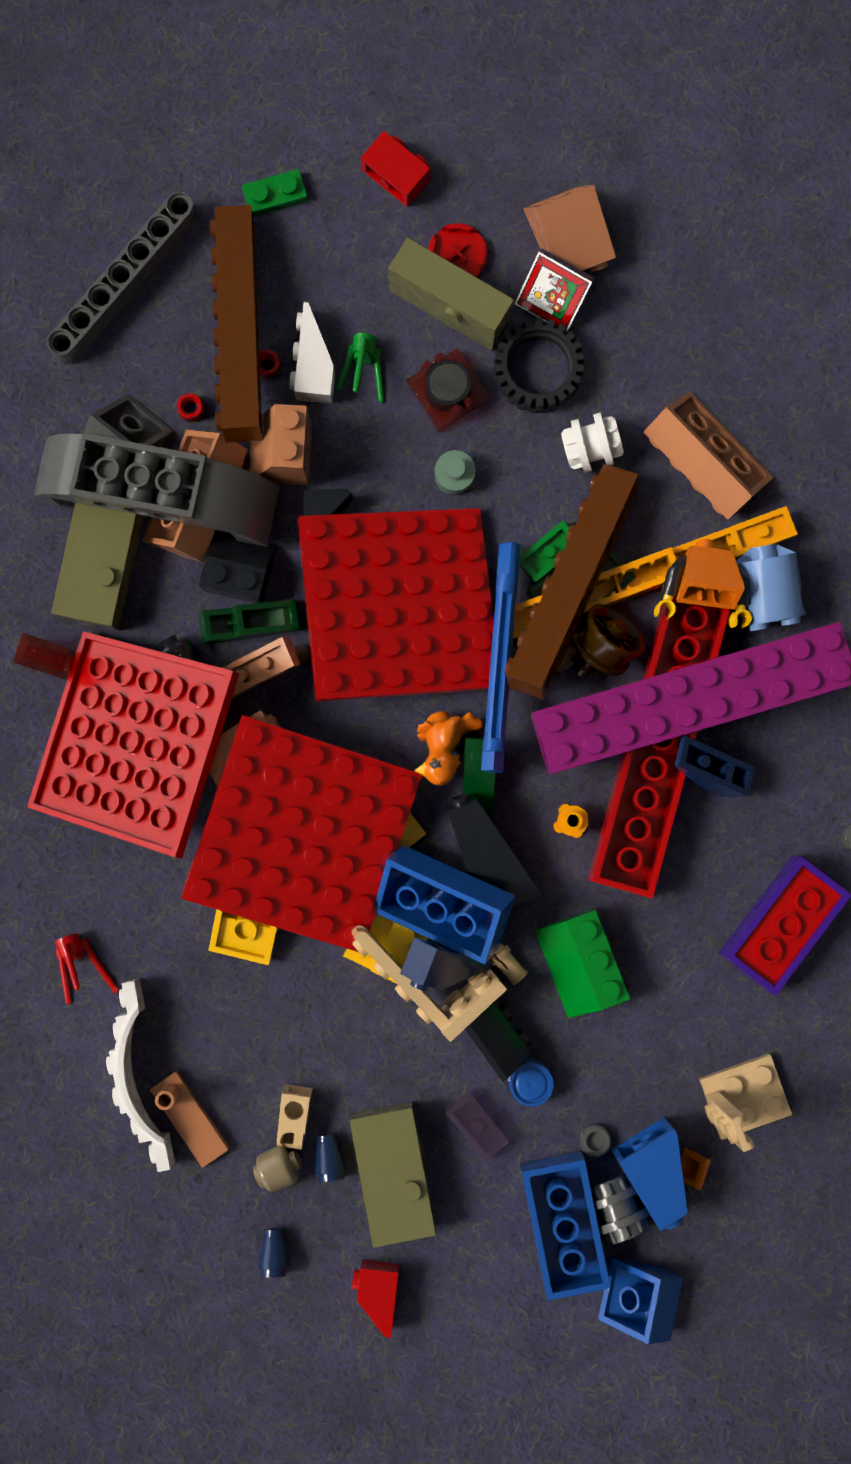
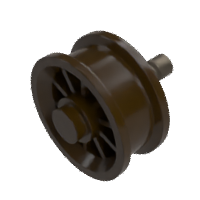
[572,604,645,677]

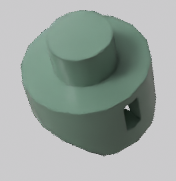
[434,450,476,494]

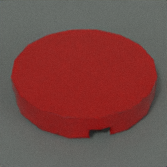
[428,223,488,278]

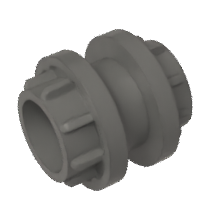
[590,1174,650,1244]

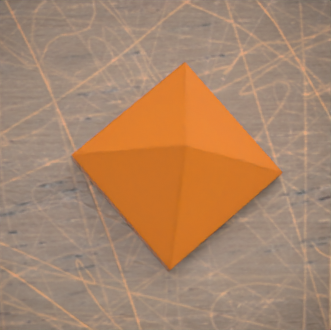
[681,1148,711,1190]

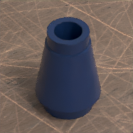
[315,1134,346,1183]
[258,1229,290,1278]

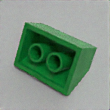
[534,908,630,1018]

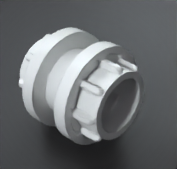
[561,412,624,473]

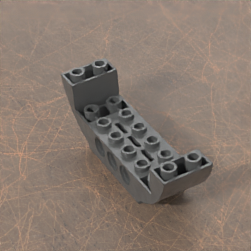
[32,433,280,547]

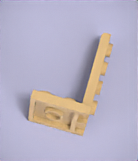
[351,925,507,1042]
[698,1054,792,1152]

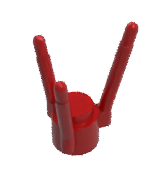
[55,933,119,1005]

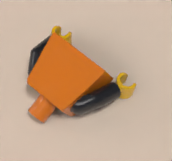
[654,539,752,628]

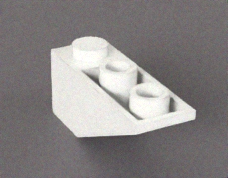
[289,302,335,404]

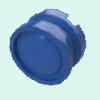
[508,1059,554,1107]

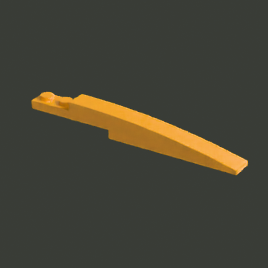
[513,506,798,639]

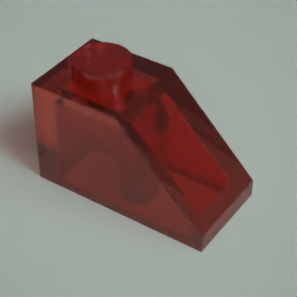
[13,632,75,680]

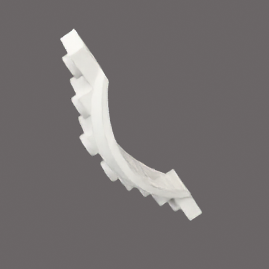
[106,978,175,1172]

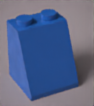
[611,1117,688,1231]

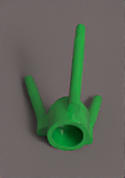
[336,333,384,403]

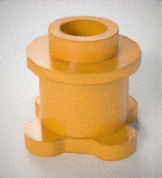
[553,804,588,838]

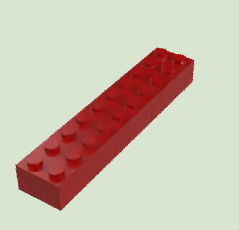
[588,596,730,899]

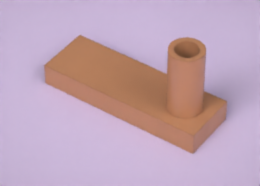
[222,636,310,699]
[150,1070,230,1168]

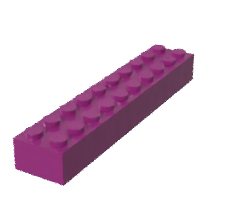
[530,622,851,775]

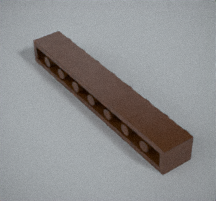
[210,205,263,443]
[504,464,639,700]

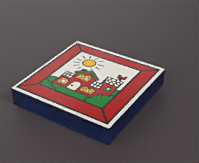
[515,248,595,332]

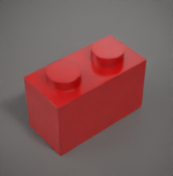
[360,131,430,207]

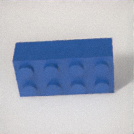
[375,845,515,965]
[520,1151,611,1301]

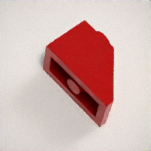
[352,1260,399,1338]

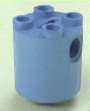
[736,544,806,631]

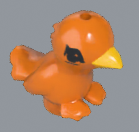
[414,711,483,786]

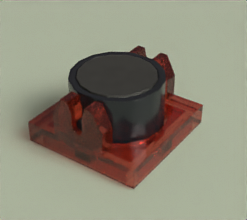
[406,348,490,432]

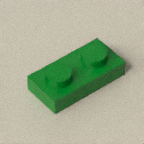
[241,169,308,216]
[519,520,569,584]

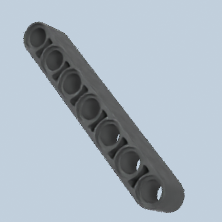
[47,192,197,365]

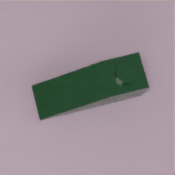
[462,738,495,819]

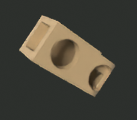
[277,1084,313,1150]

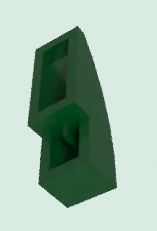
[198,599,299,645]

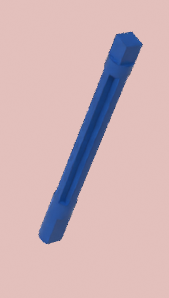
[481,542,521,773]

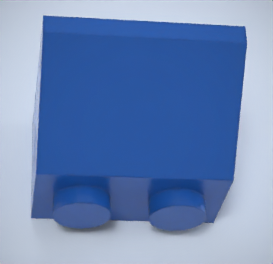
[598,1256,683,1345]

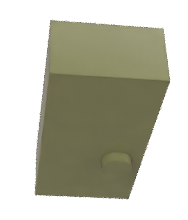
[388,238,514,351]
[51,503,144,631]
[349,1101,436,1248]

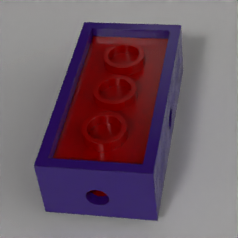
[718,856,851,996]

